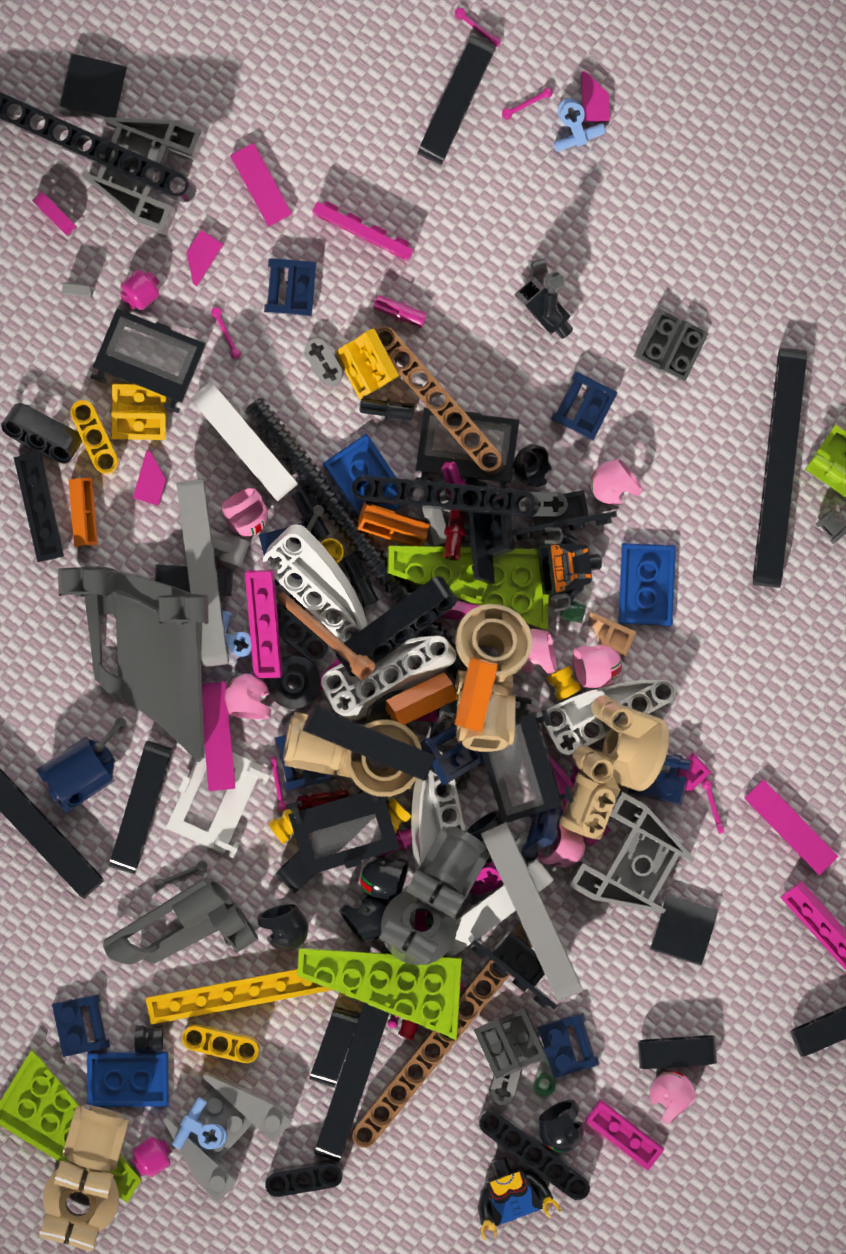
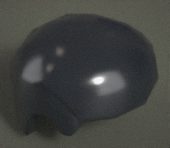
[513,444,552,488]

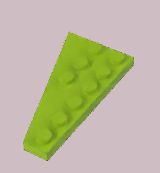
[387,546,549,630]
[297,948,462,1040]
[0,1048,142,1203]

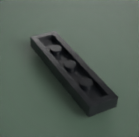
[13,452,65,563]

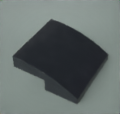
[59,54,127,118]
[650,895,718,966]

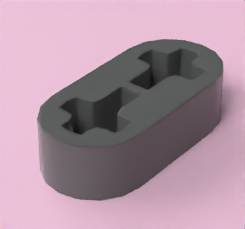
[519,492,568,517]

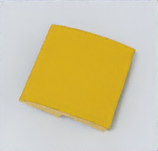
[335,328,399,400]
[111,382,167,440]

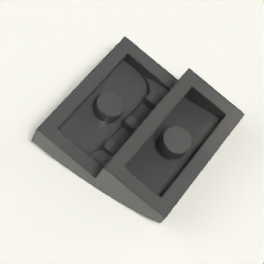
[474,1008,548,1079]

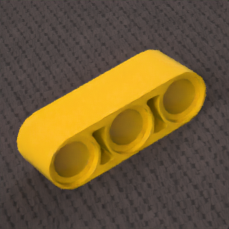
[70,400,120,475]
[182,1023,260,1063]

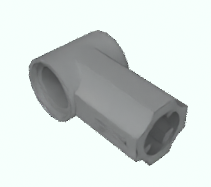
[418,490,450,546]
[211,529,250,567]

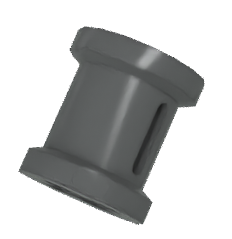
[815,509,846,544]

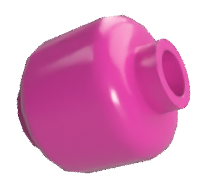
[119,270,160,310]
[131,1137,173,1177]

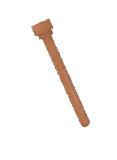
[277,592,375,680]

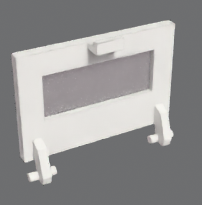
[166,747,272,858]

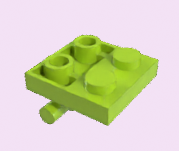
[804,425,846,498]

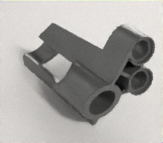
[103,877,259,964]

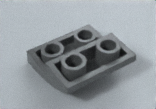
[633,308,709,382]

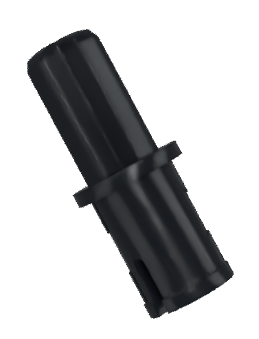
[359,398,414,421]
[292,488,330,540]
[342,553,379,607]

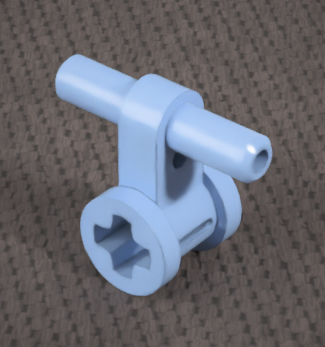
[553,98,606,152]
[222,611,252,659]
[172,1097,227,1149]

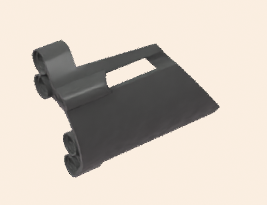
[58,566,209,762]

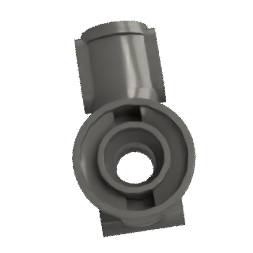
[379,826,490,965]

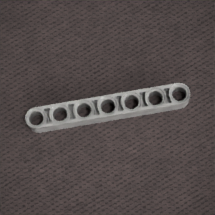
[176,479,229,668]
[481,822,583,1002]

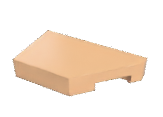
[589,612,636,656]

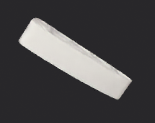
[190,381,298,502]
[263,524,368,643]
[321,636,456,722]
[542,680,676,755]
[411,751,465,872]
[445,858,554,957]

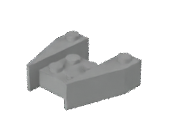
[82,117,206,236]
[566,791,694,913]
[163,1070,293,1202]

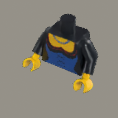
[477,1157,561,1240]

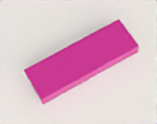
[230,143,292,227]
[584,1099,665,1170]

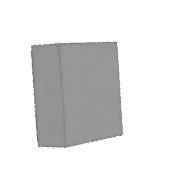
[62,282,92,298]

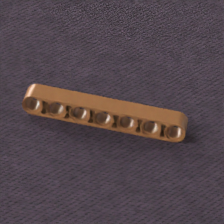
[376,326,504,475]

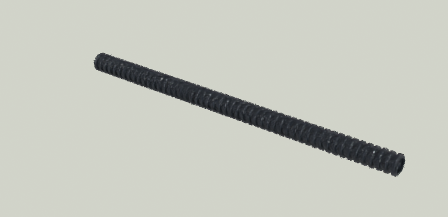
[245,398,468,679]

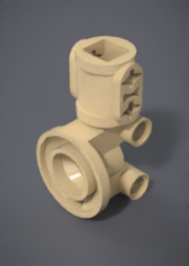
[455,604,532,752]
[558,695,669,840]
[283,712,423,797]
[40,1105,130,1252]

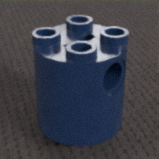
[36,736,116,813]

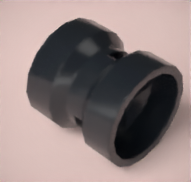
[134,1025,163,1053]

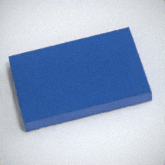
[322,433,403,517]
[618,543,676,626]
[87,1051,169,1107]

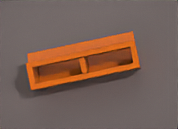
[68,478,98,547]
[358,502,430,546]
[455,657,498,732]
[386,672,458,725]

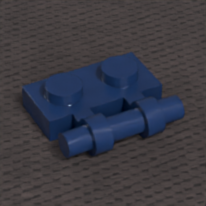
[628,754,692,806]

